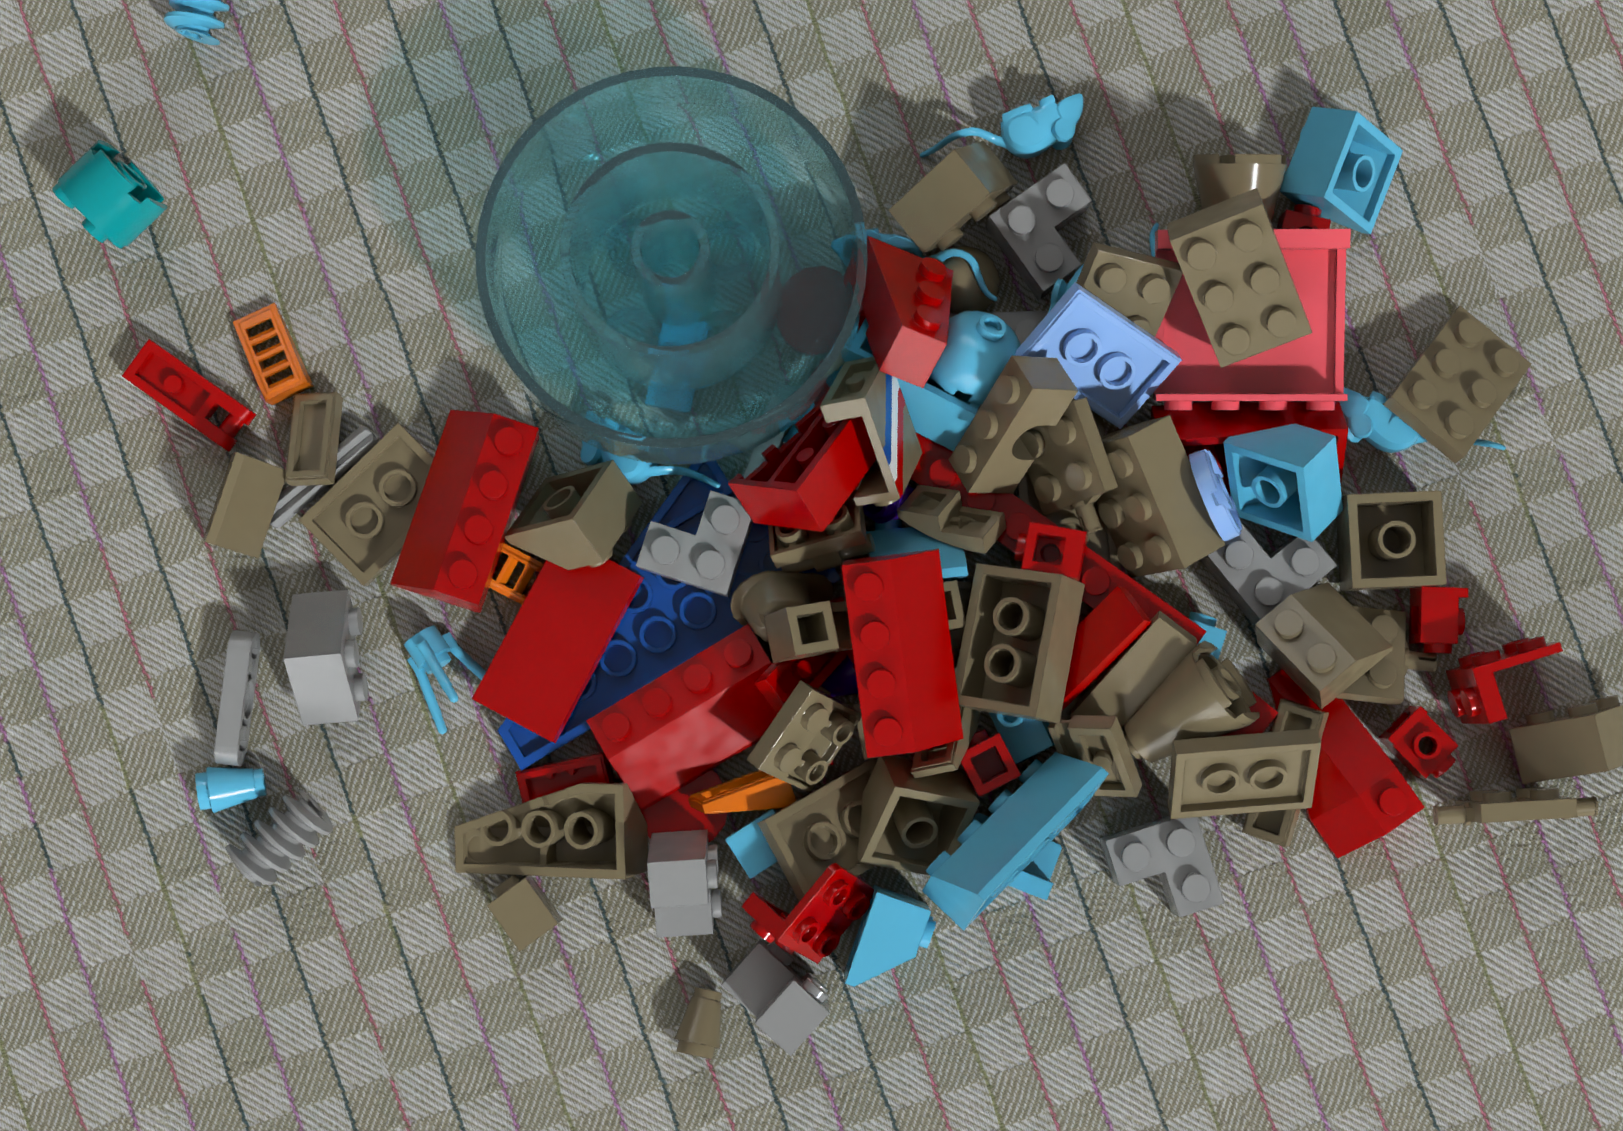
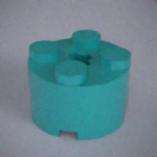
[52,140,168,249]

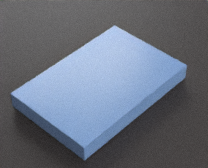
[1015,282,1182,429]

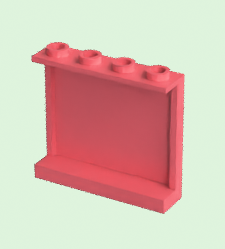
[1153,229,1351,410]

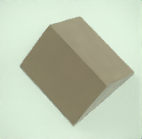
[203,452,286,558]

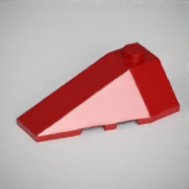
[1266,669,1425,859]

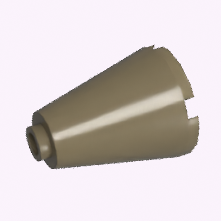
[1193,154,1287,223]
[1124,641,1260,763]

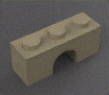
[949,355,1078,494]

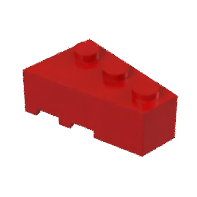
[846,236,953,388]
[728,400,877,532]

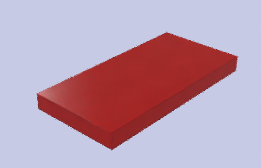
[472,559,644,743]

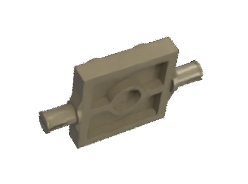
[1020,397,1118,535]
[1336,606,1437,705]
[1433,787,1599,826]

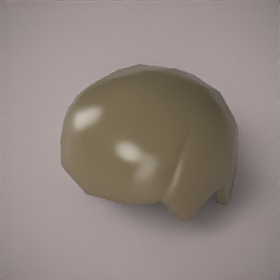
[942,245,1001,314]

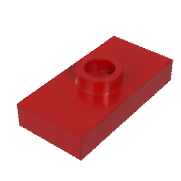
[515,752,614,803]

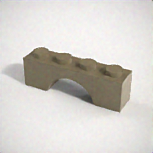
[764,580,965,663]

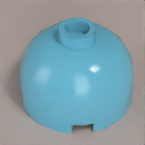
[931,311,1021,404]

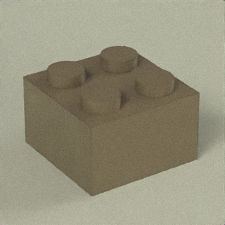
[1336,490,1447,591]

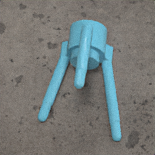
[404,625,486,734]

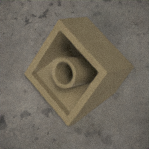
[504,460,643,570]
[1255,582,1393,710]
[858,756,980,875]

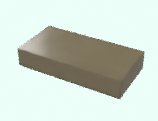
[285,392,343,486]

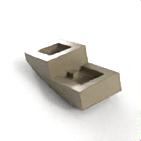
[897,485,1007,554]

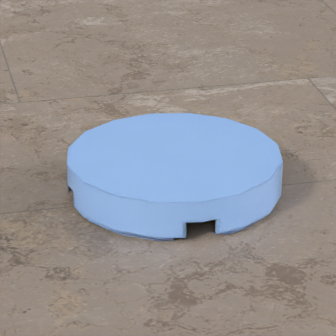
[1189,449,1242,542]

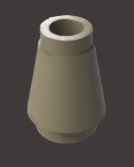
[674,987,722,1059]

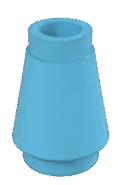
[195,767,267,813]

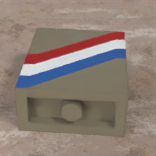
[820,356,923,507]

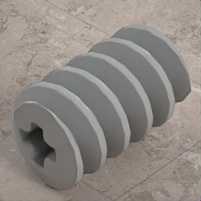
[225,789,333,887]

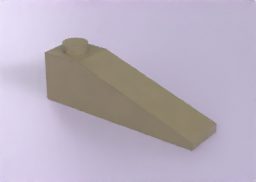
[454,782,648,880]

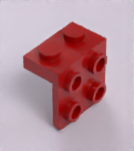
[1446,636,1563,724]
[741,863,874,964]

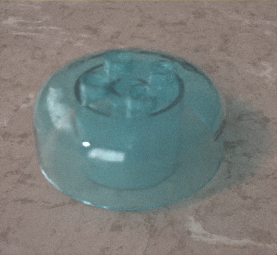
[476,66,868,465]

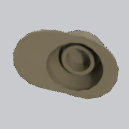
[730,571,834,642]

